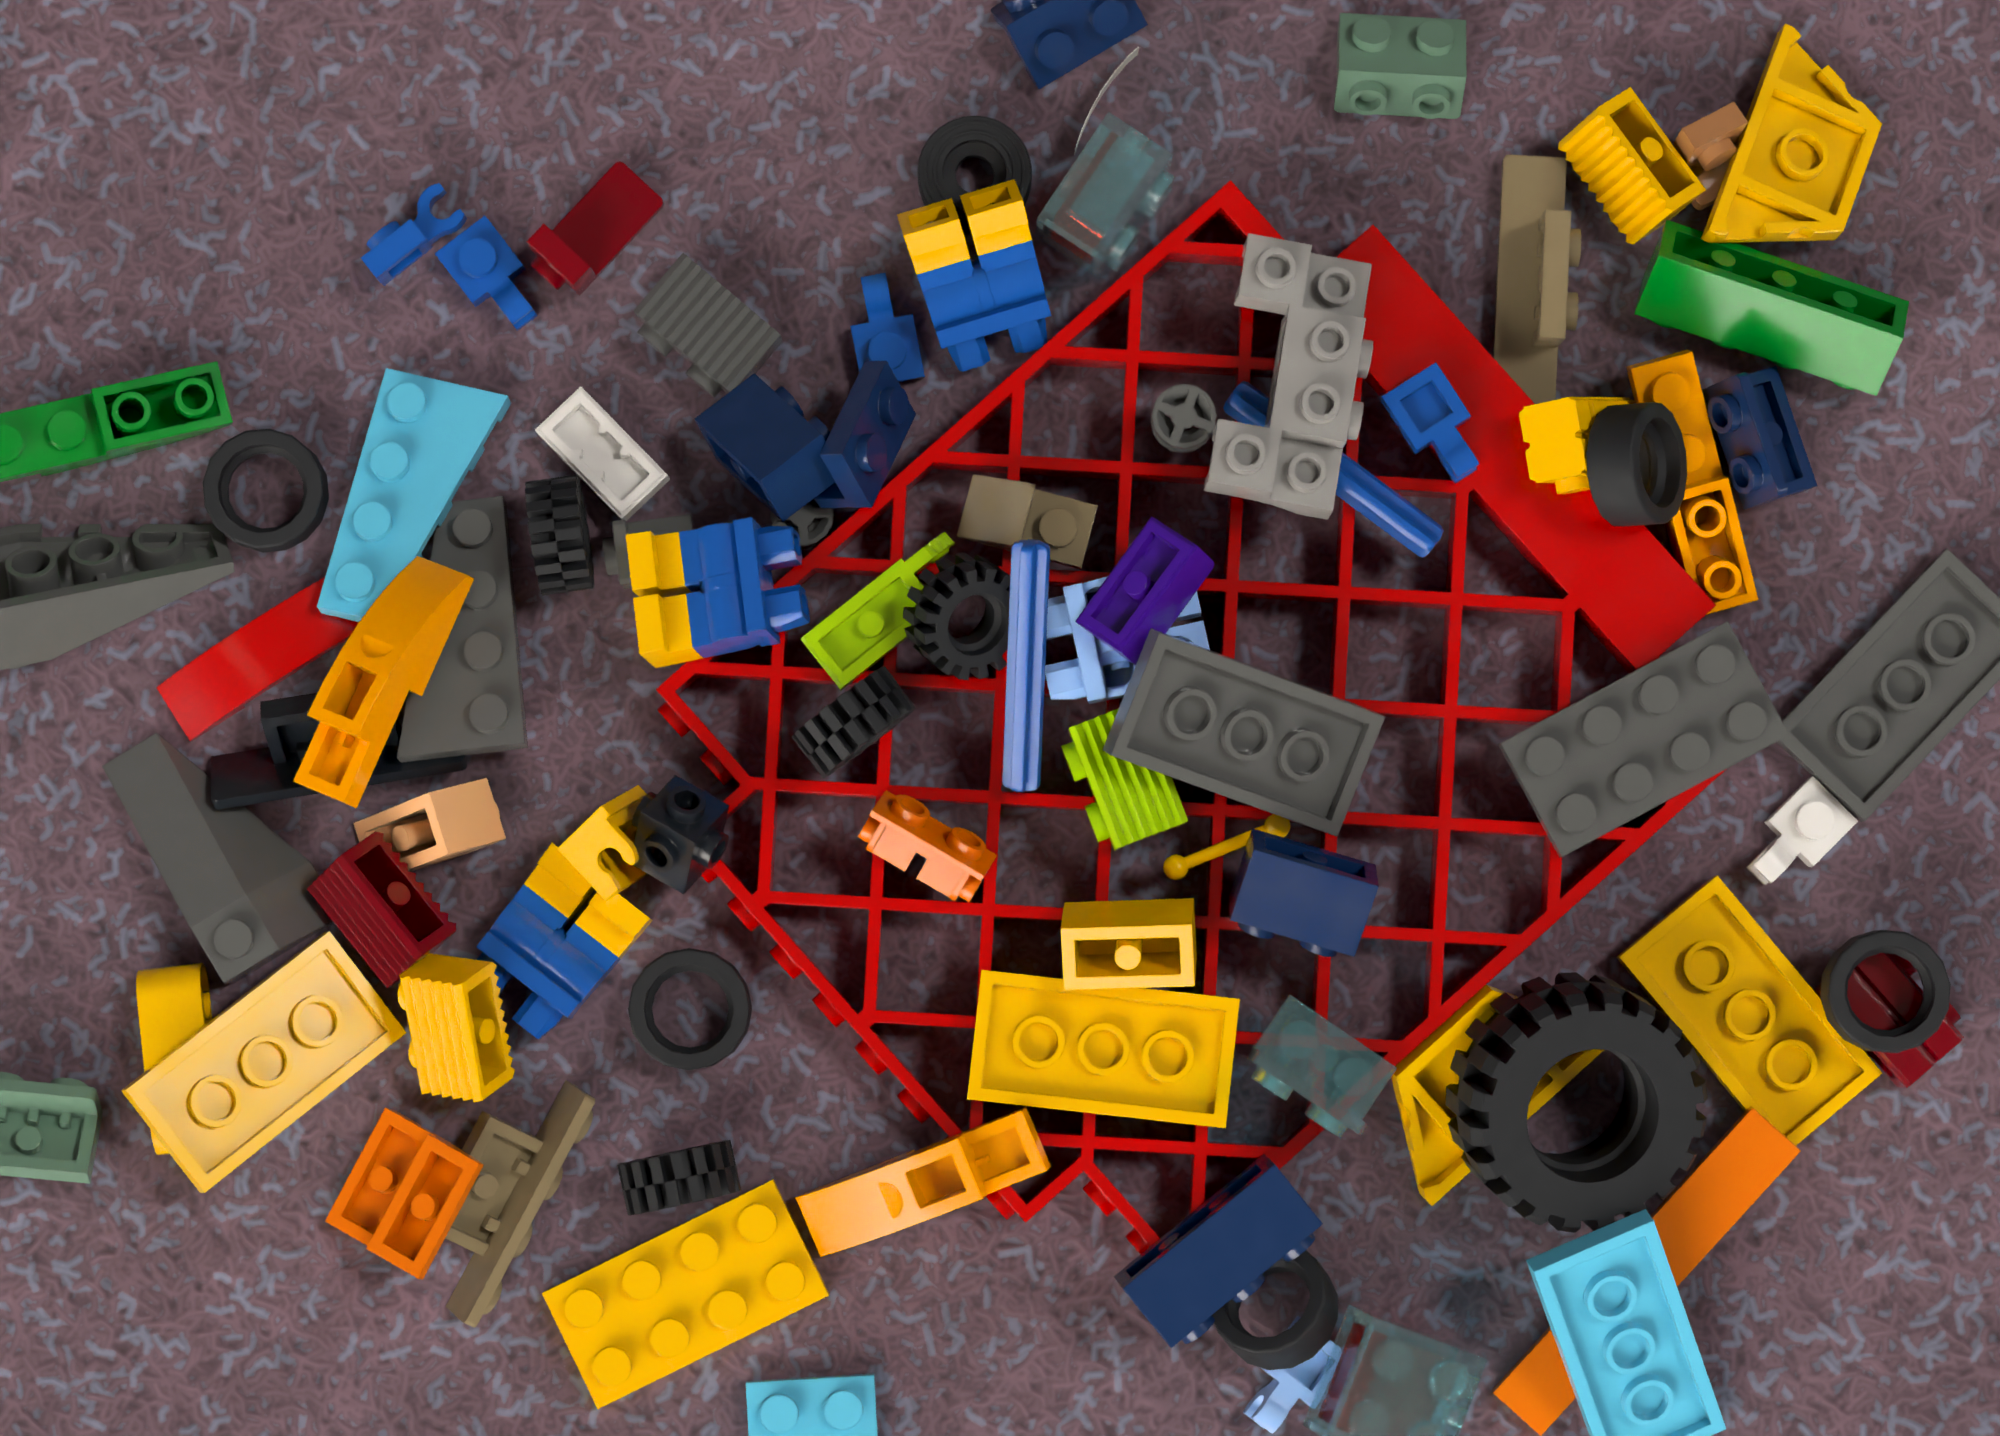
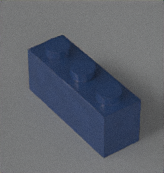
[1114,1154,1323,1348]

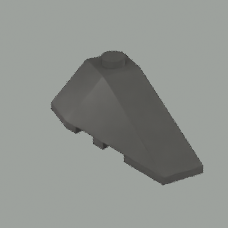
[0,524,235,670]
[102,733,334,983]

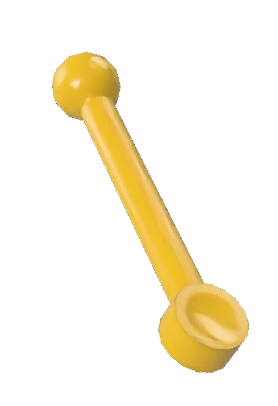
[1163,814,1291,880]

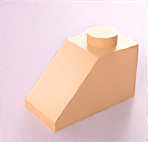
[353,778,506,872]

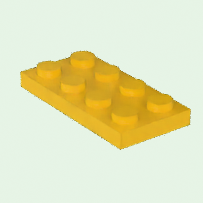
[1616,875,1882,1145]
[121,931,407,1193]
[967,970,1240,1128]
[542,1179,829,1409]

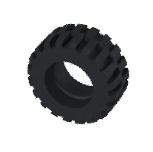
[1446,972,1708,1233]

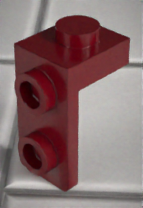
[526,161,664,296]

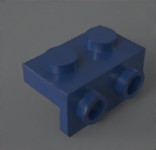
[991,0,1148,89]
[815,361,916,508]
[1702,366,1817,510]

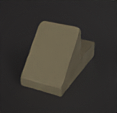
[957,474,1098,570]

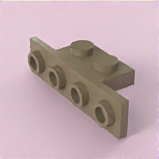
[1493,155,1581,404]
[445,1080,595,1328]

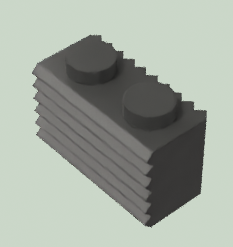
[634,253,783,398]

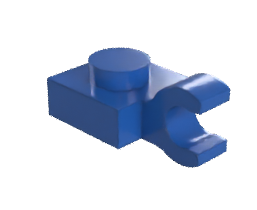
[361,183,467,286]
[435,216,538,331]
[850,273,925,383]
[1381,362,1479,484]

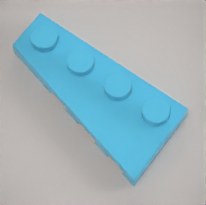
[317,368,511,622]

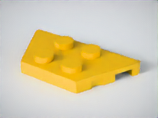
[1701,23,1882,243]
[1390,985,1604,1206]

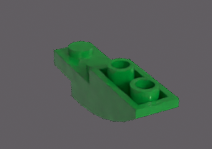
[0,361,233,482]

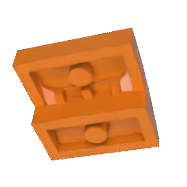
[325,1107,484,1280]

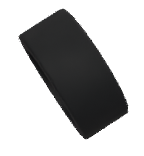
[1586,402,1687,526]
[202,428,329,553]
[1820,930,1951,1053]
[628,948,752,1070]
[1212,1250,1338,1370]

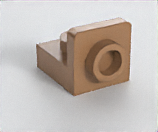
[1673,102,1748,210]

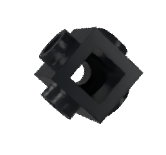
[632,775,729,894]

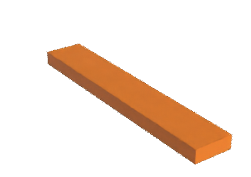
[1492,1106,1801,1436]

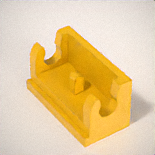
[557,785,647,901]

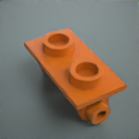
[858,790,997,902]

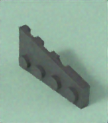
[397,496,528,763]

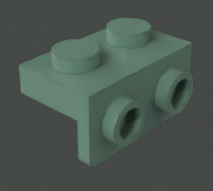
[1334,13,1467,119]
[0,1072,103,1184]

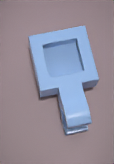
[1243,1316,1353,1434]

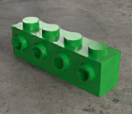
[1634,220,1909,396]

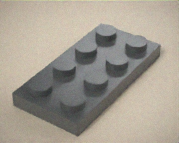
[1777,549,2000,822]
[1498,621,1789,858]
[1103,628,1385,837]

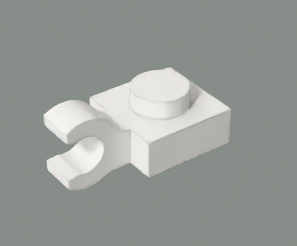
[1746,776,1858,885]

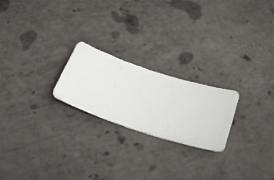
[1074,47,1139,155]

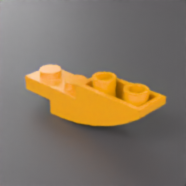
[1626,350,1758,615]
[293,556,474,808]
[796,1107,1051,1257]

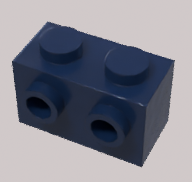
[695,373,835,522]
[1229,828,1379,957]

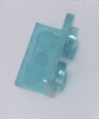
[1245,995,1397,1138]

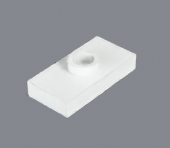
[535,386,670,521]

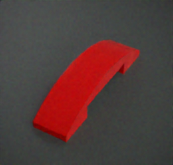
[156,577,359,742]

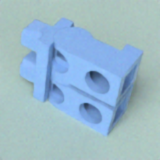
[1045,576,1210,704]

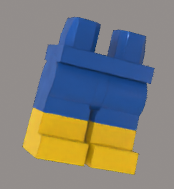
[897,179,1052,372]
[626,517,810,668]
[476,843,653,1040]

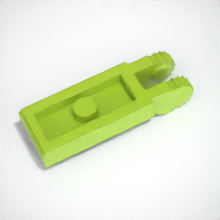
[800,532,954,690]

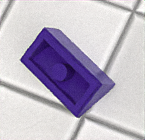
[1075,516,1214,666]

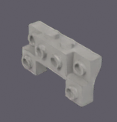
[1203,233,1373,520]

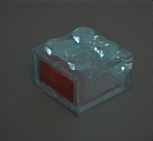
[1036,112,1176,279]
[1303,1304,1487,1436]

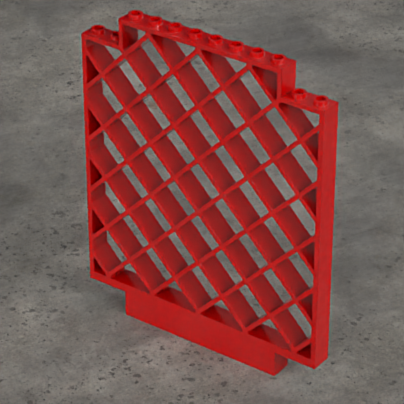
[656,180,1726,1254]

